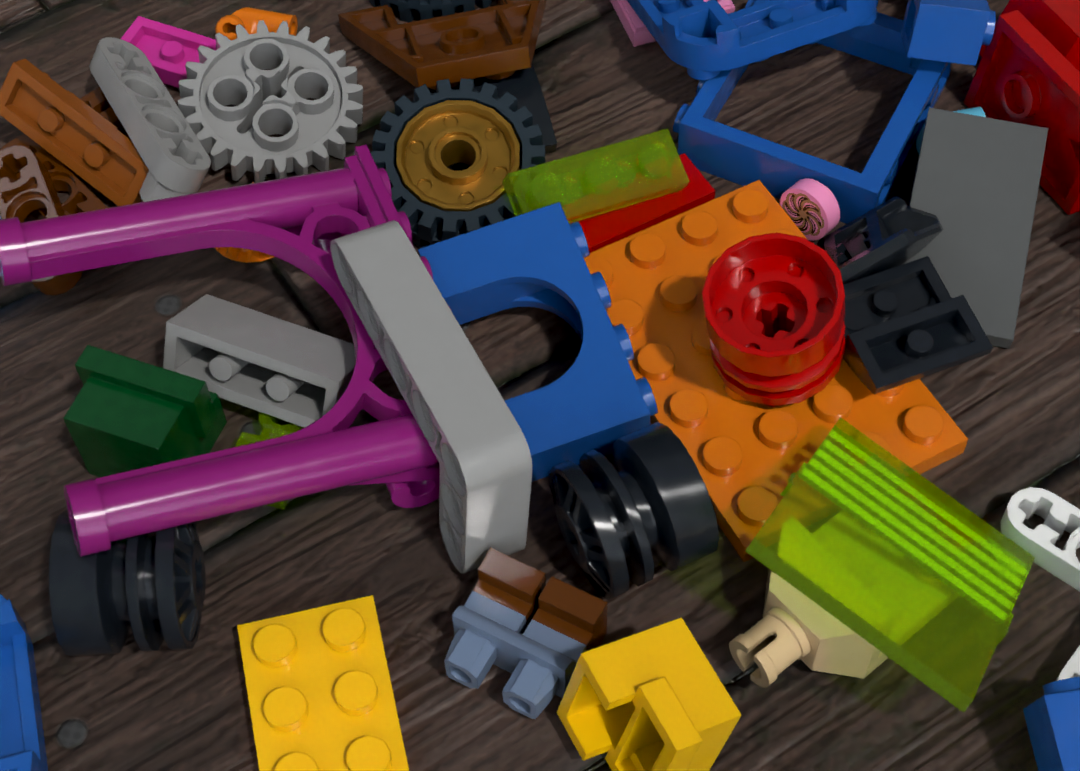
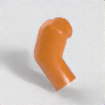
[215,7,298,41]

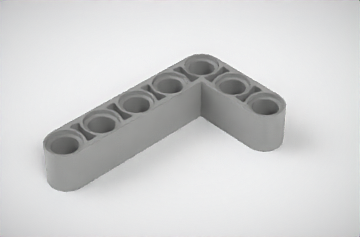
[330,220,533,573]

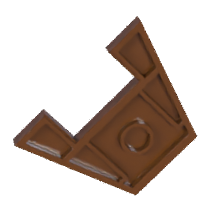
[338,0,547,90]

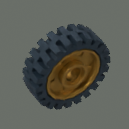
[371,78,546,248]

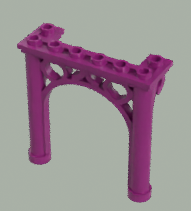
[0,145,451,557]

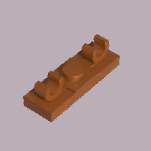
[0,59,149,206]

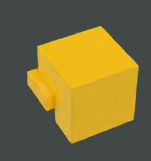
[556,617,741,771]

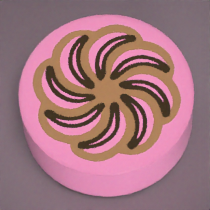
[780,178,840,241]

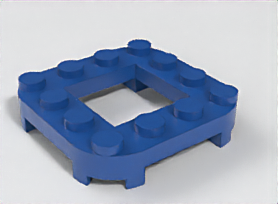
[627,0,878,80]

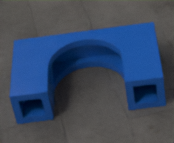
[418,202,658,482]

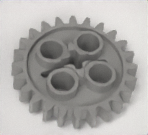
[178,20,363,183]

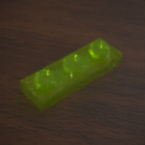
[502,128,690,223]

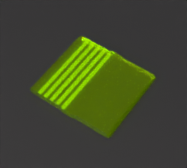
[745,417,1035,713]

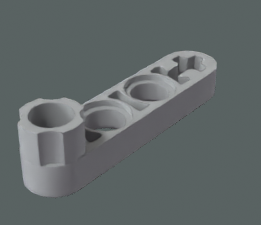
[89,37,211,202]

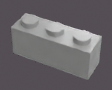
[163,294,356,428]

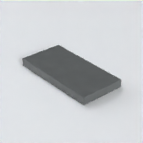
[902,107,1048,349]

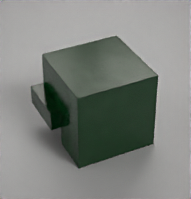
[63,345,227,477]

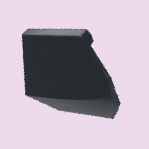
[824,197,943,284]

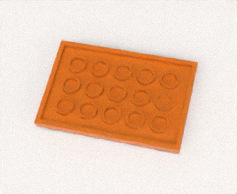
[584,180,968,562]

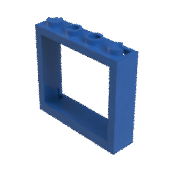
[673,0,953,224]

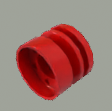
[702,232,846,406]

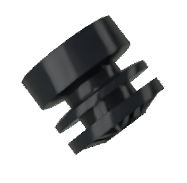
[549,422,719,600]
[49,509,206,656]

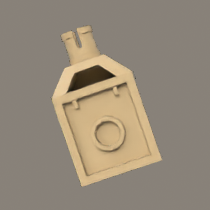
[729,490,973,688]

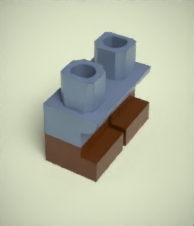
[444,547,608,719]

